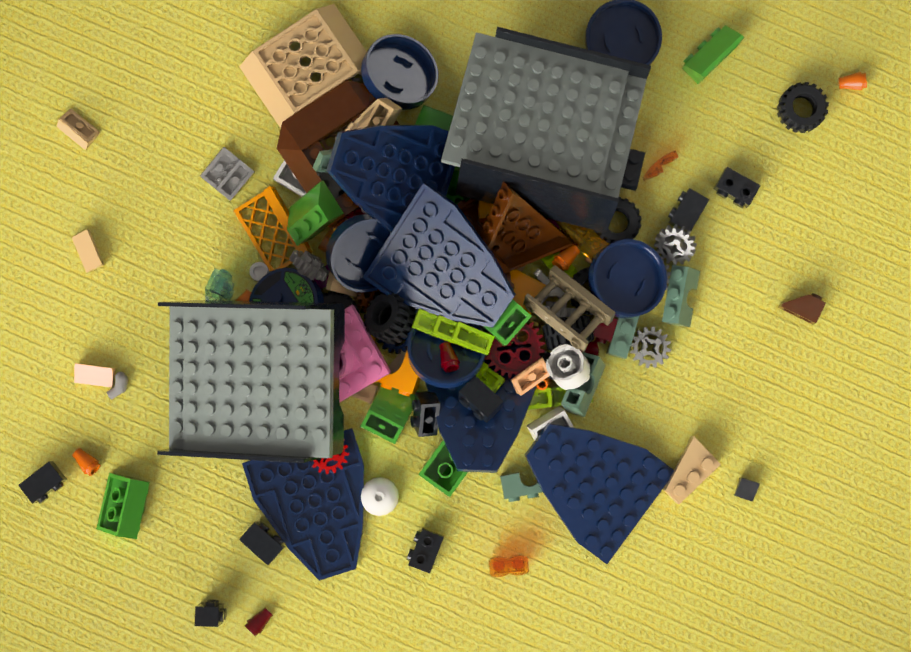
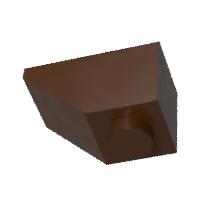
[778,293,826,325]

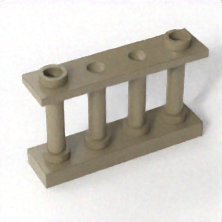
[523,265,616,352]

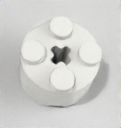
[546,344,590,390]

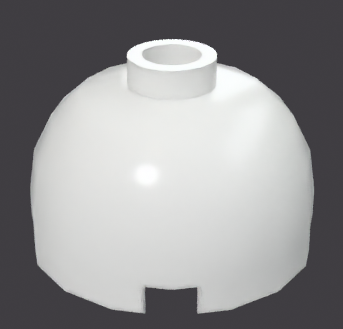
[361,477,399,516]

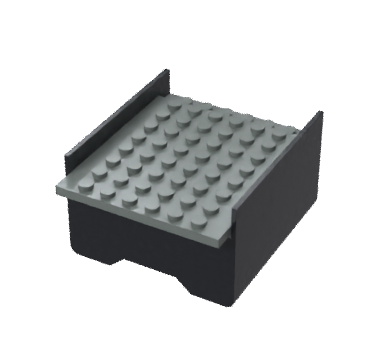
[441,27,651,233]
[157,300,345,463]

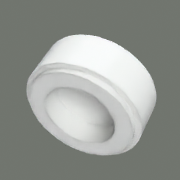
[250,262,269,281]

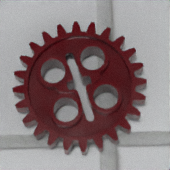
[485,322,545,379]

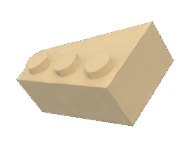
[334,98,402,139]
[663,436,721,504]

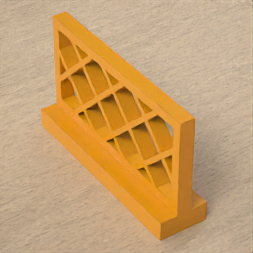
[233,186,313,272]

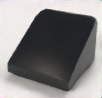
[734,477,760,502]

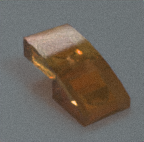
[643,150,678,181]

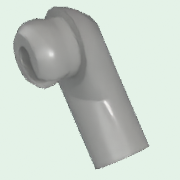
[107,372,128,400]

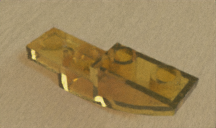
[555,220,609,261]

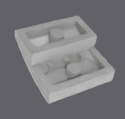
[200,147,254,201]

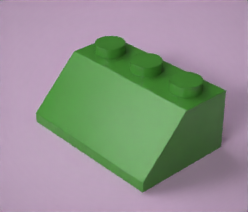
[682,25,744,84]
[287,181,344,246]
[418,441,468,497]
[96,473,150,539]

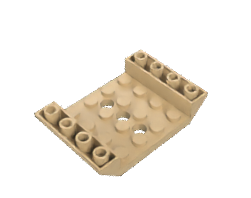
[239,4,367,128]

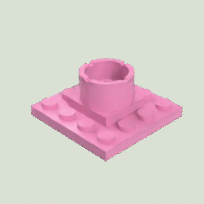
[339,305,391,403]

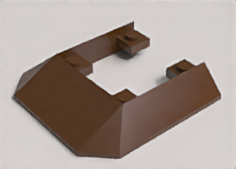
[277,80,400,228]

